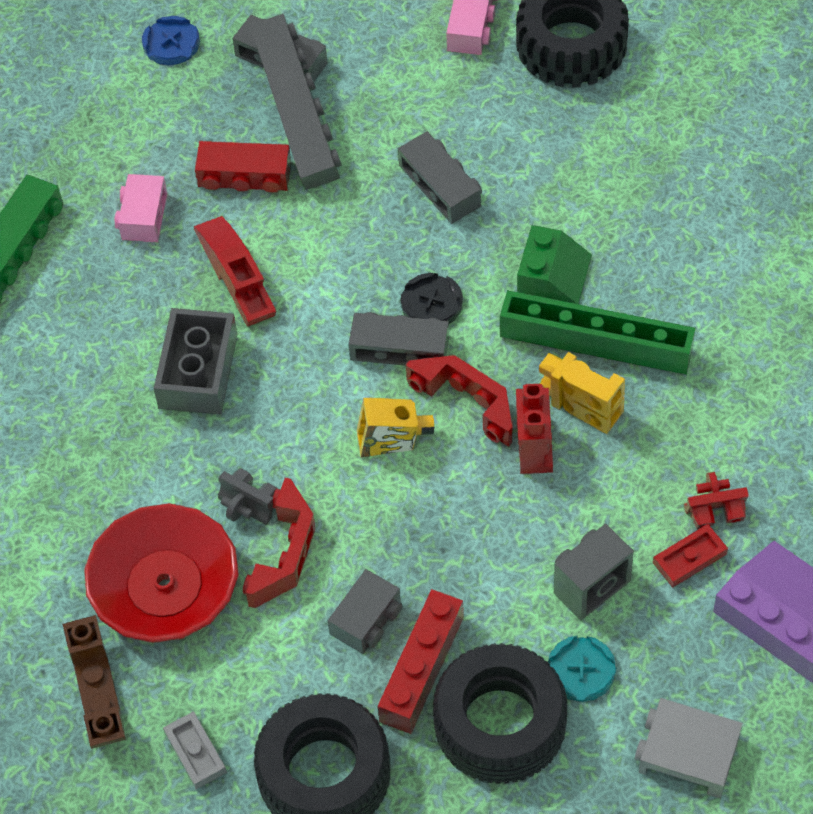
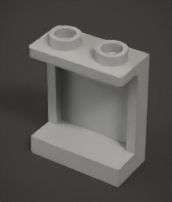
[635,698,743,799]

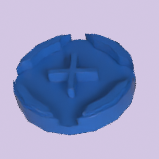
[142,16,200,66]

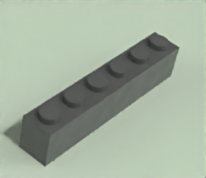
[250,13,342,190]

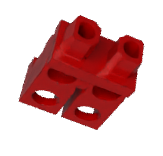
[516,383,553,474]

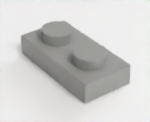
[163,711,227,789]

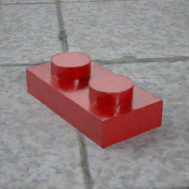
[653,524,728,588]

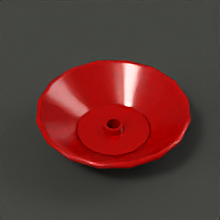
[84,503,239,643]

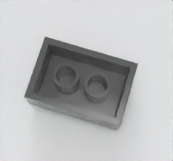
[153,308,238,415]

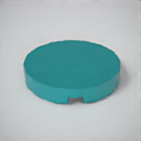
[548,636,616,702]

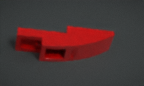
[194,216,276,327]

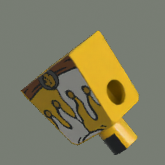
[357,398,434,457]

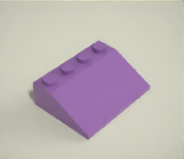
[713,541,813,683]

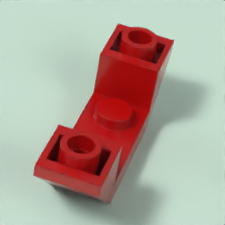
[406,355,513,447]
[243,478,316,608]

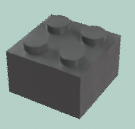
[554,523,634,621]

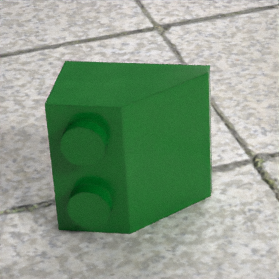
[517,225,592,304]

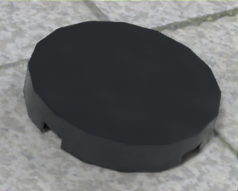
[400,272,463,324]

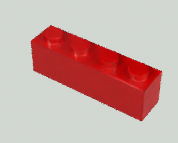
[377,589,464,734]

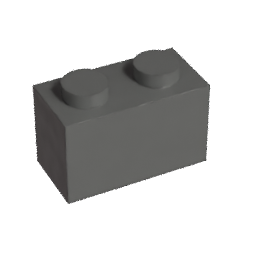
[327,569,402,654]

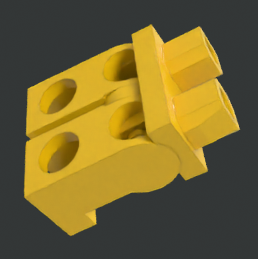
[539,352,625,434]

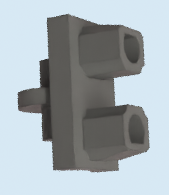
[218,468,277,525]

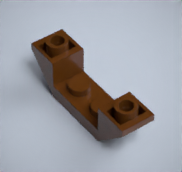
[62,615,126,749]

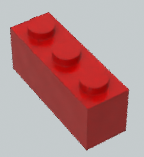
[195,141,291,193]

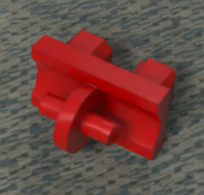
[684,472,749,529]

